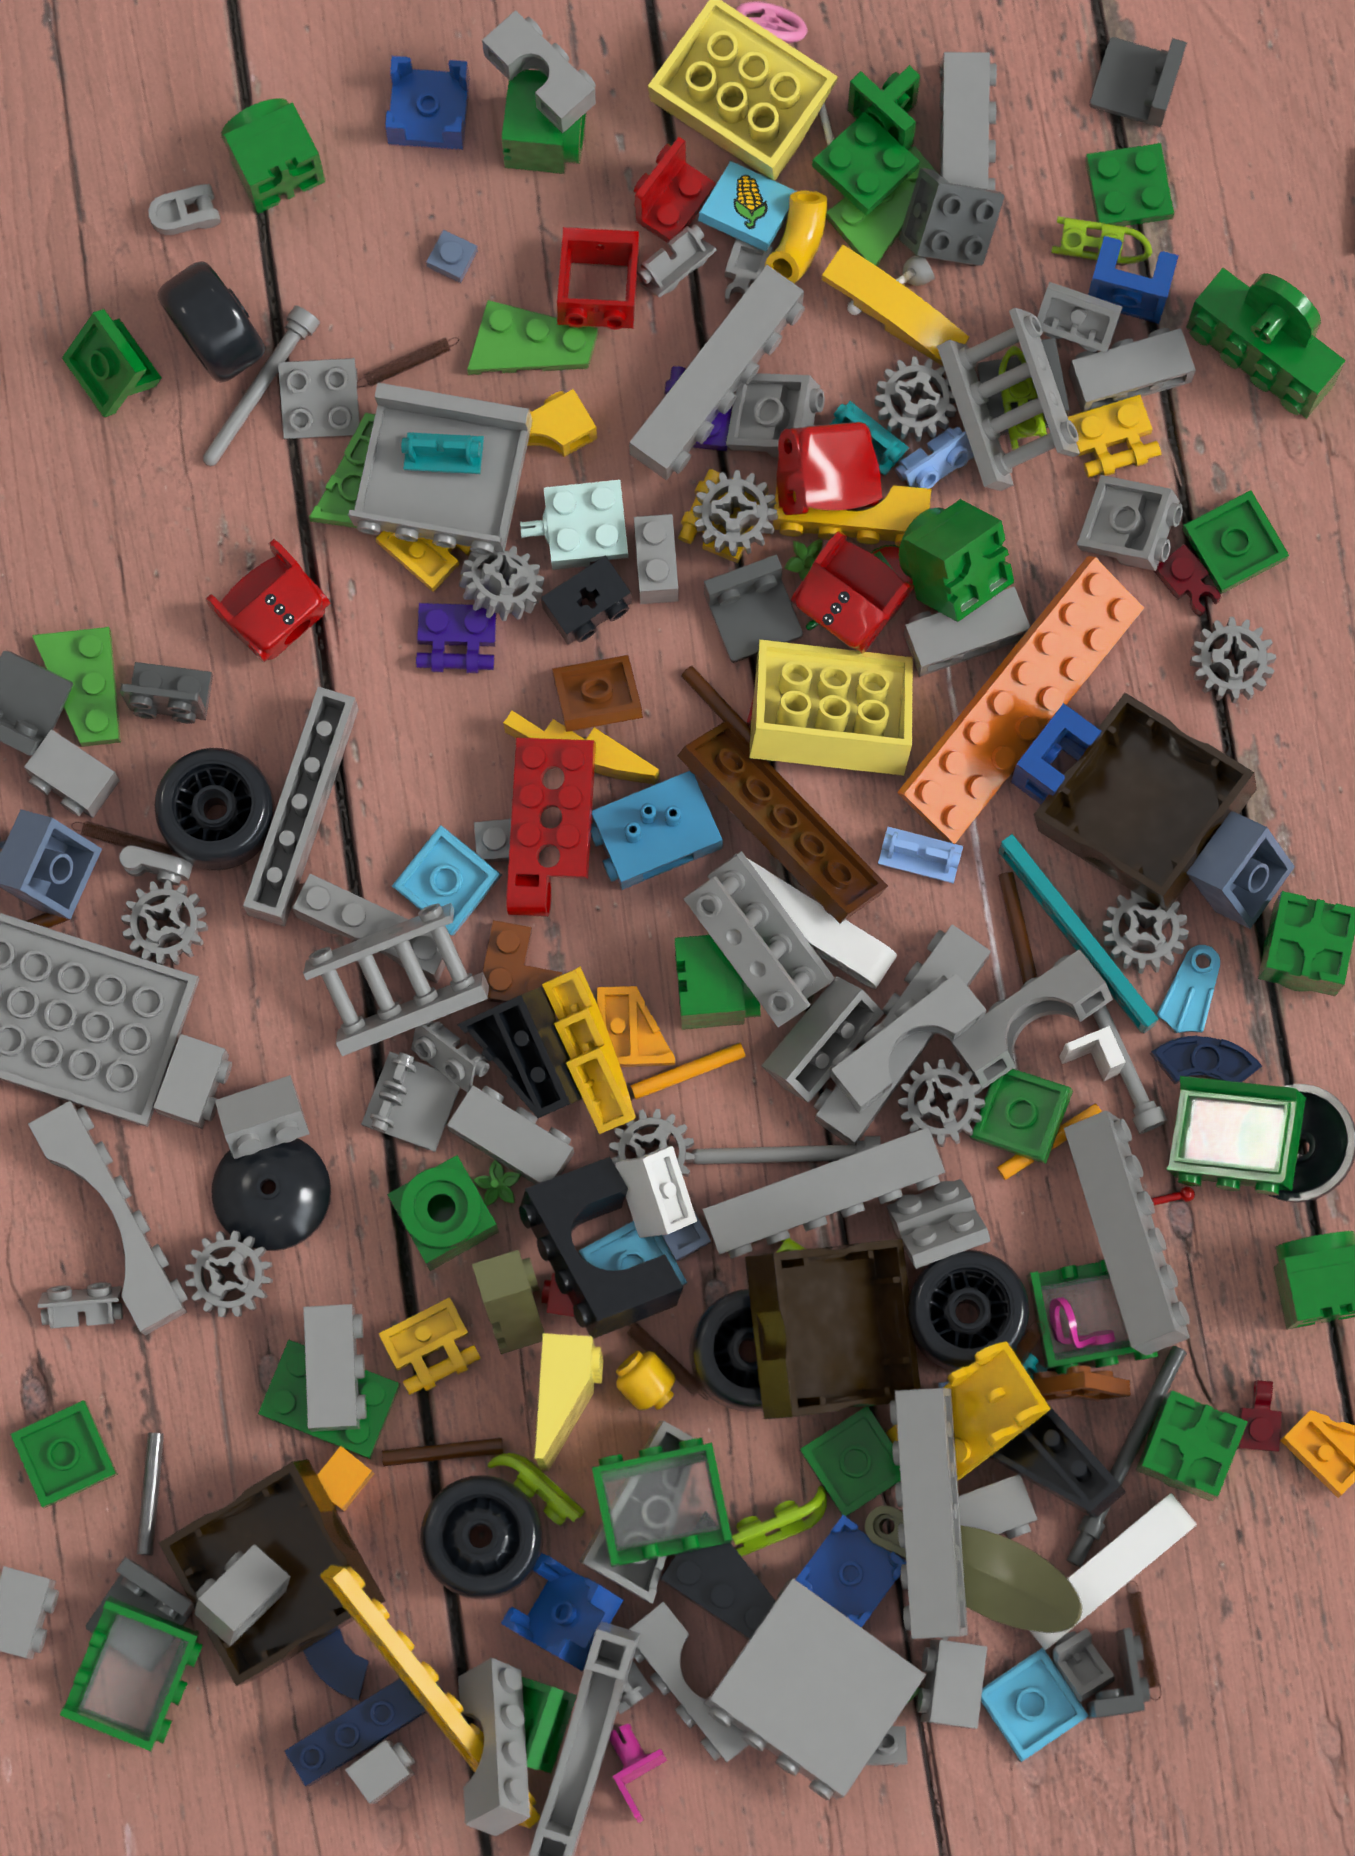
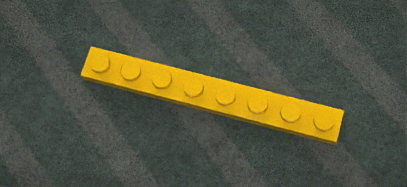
[319,1565,541,1829]

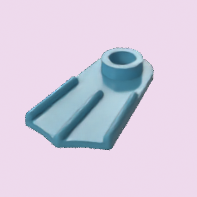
[1157,945,1220,1033]

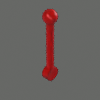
[1151,1186,1195,1205]

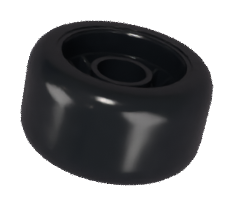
[157,261,265,383]
[154,748,275,870]
[908,1250,1029,1372]
[689,1289,763,1412]
[420,1475,543,1600]

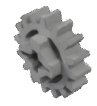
[875,357,957,442]
[693,470,778,556]
[459,546,544,621]
[1190,617,1276,703]
[121,880,208,965]
[1102,890,1189,974]
[898,1059,985,1147]
[609,1109,695,1177]
[185,1231,273,1317]

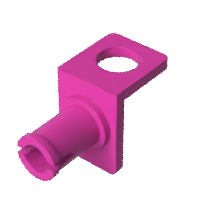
[609,1724,667,1823]

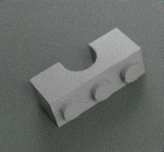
[482,10,596,133]

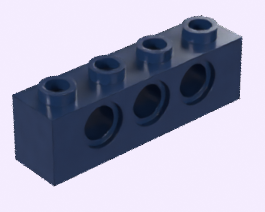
[284,1678,445,1787]

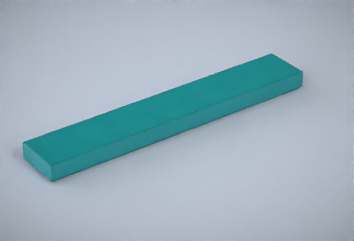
[999,834,1159,1033]

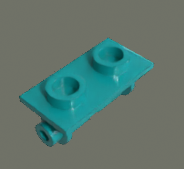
[829,401,909,476]
[401,432,484,474]

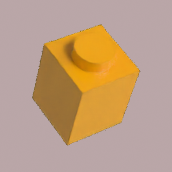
[317,1446,375,1512]

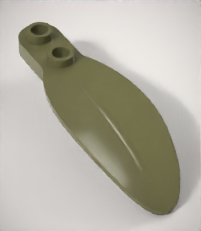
[865,1505,1082,1633]

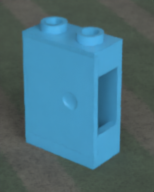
[591,771,723,890]

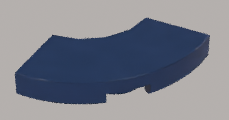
[1150,1036,1262,1084]
[304,1628,370,1701]

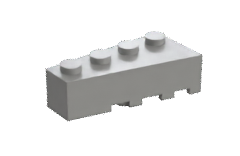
[940,52,997,191]
[579,1421,694,1604]

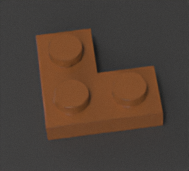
[483,920,563,1013]
[1032,1366,1131,1402]

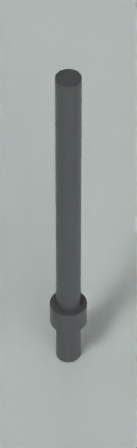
[1066,1345,1187,1568]

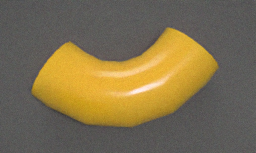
[764,191,828,284]

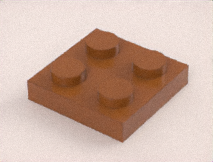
[552,655,643,732]

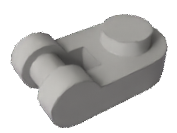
[148,184,221,235]
[119,846,193,886]

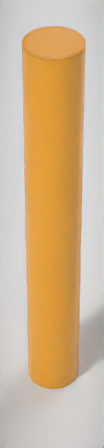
[630,1042,746,1100]
[996,1103,1102,1180]

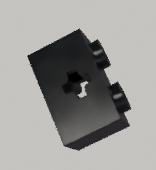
[541,556,632,645]

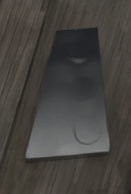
[457,987,582,1118]
[989,1403,1126,1519]
[661,1511,775,1640]

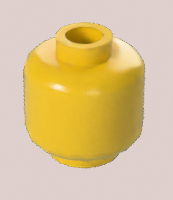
[616,1350,675,1410]

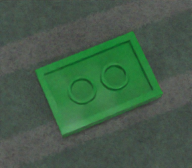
[258,1339,401,1459]

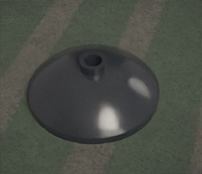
[1238,1084,1355,1203]
[212,1138,331,1251]

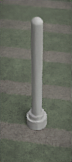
[203,305,320,466]
[1093,1005,1168,1134]
[692,1136,881,1165]

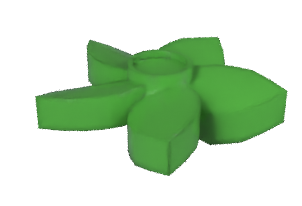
[785,539,823,581]
[473,1160,521,1207]

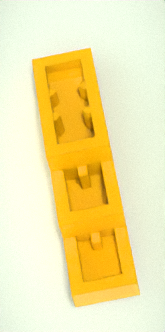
[822,245,969,366]
[503,711,659,785]
[542,967,636,1134]

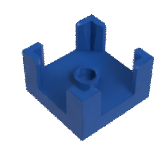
[385,56,470,150]
[1088,236,1179,324]
[1011,703,1101,804]
[795,1515,906,1628]
[501,1553,623,1672]

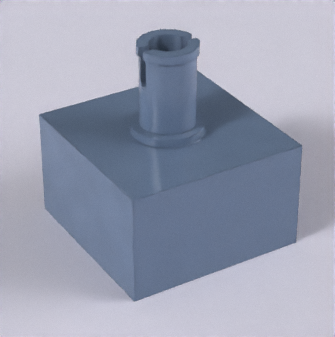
[0,809,102,919]
[1187,811,1295,929]

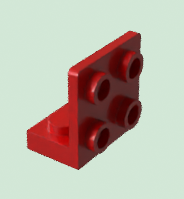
[633,136,717,243]

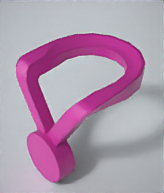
[1049,1297,1115,1348]

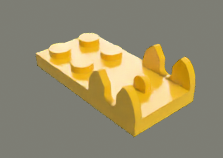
[886,1341,1051,1481]

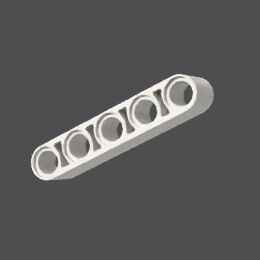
[733,853,897,989]
[1029,1493,1197,1650]

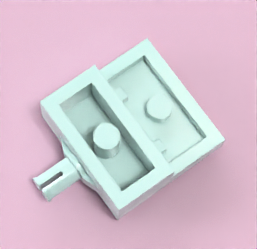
[520,480,628,570]

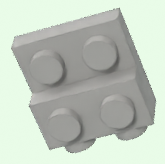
[726,373,825,457]
[1077,475,1183,571]
[887,1179,991,1268]

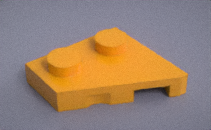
[597,986,675,1067]
[1280,1410,1355,1498]

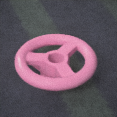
[736,2,807,43]

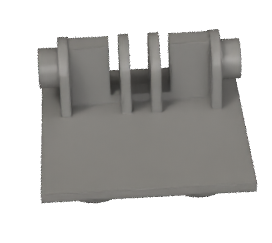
[278,358,360,439]
[361,1052,460,1152]

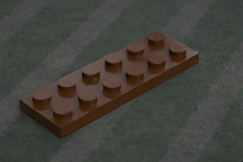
[677,720,888,924]

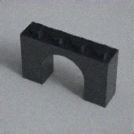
[519,1157,683,1339]

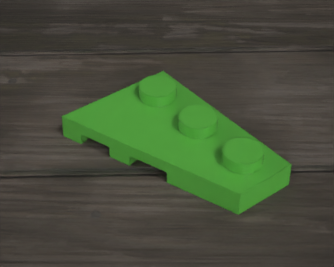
[826,146,938,267]
[467,300,598,375]
[309,413,382,532]
[32,627,121,747]

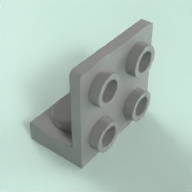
[1037,282,1123,353]

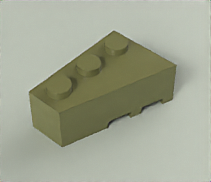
[472,1250,545,1354]

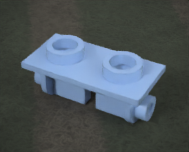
[895,426,974,489]
[878,827,963,884]

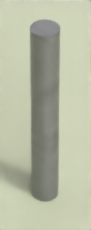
[137,1433,164,1555]

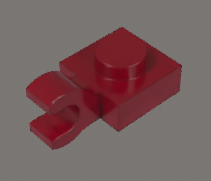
[1238,1380,1282,1452]

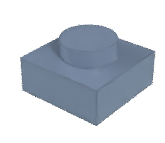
[426,230,478,283]
[661,1211,711,1262]

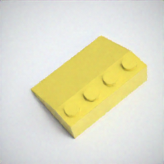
[648,0,838,181]
[749,640,913,776]
[535,1333,603,1471]

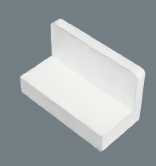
[1059,1026,1125,1081]
[615,1146,697,1238]

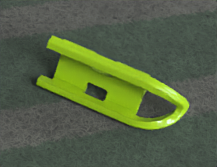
[1051,216,1152,264]
[998,346,1047,450]
[487,1453,586,1526]
[732,1486,827,1557]

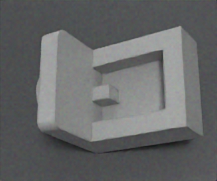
[1053,1629,1115,1702]

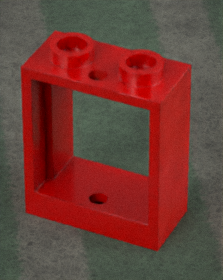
[557,227,639,330]

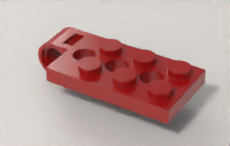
[507,737,596,917]

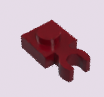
[1154,544,1221,616]

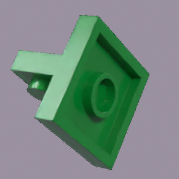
[847,65,920,150]
[62,309,162,418]
[522,1677,577,1774]

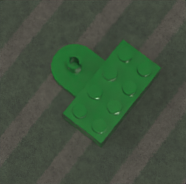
[1186,268,1346,419]

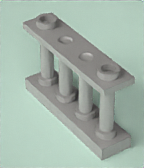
[937,307,1080,491]
[684,851,835,1028]
[303,903,489,1056]

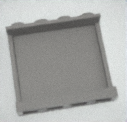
[348,383,533,555]
[704,1578,926,1800]

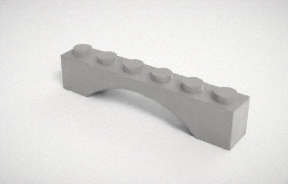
[28,1101,188,1336]
[529,1621,641,1856]

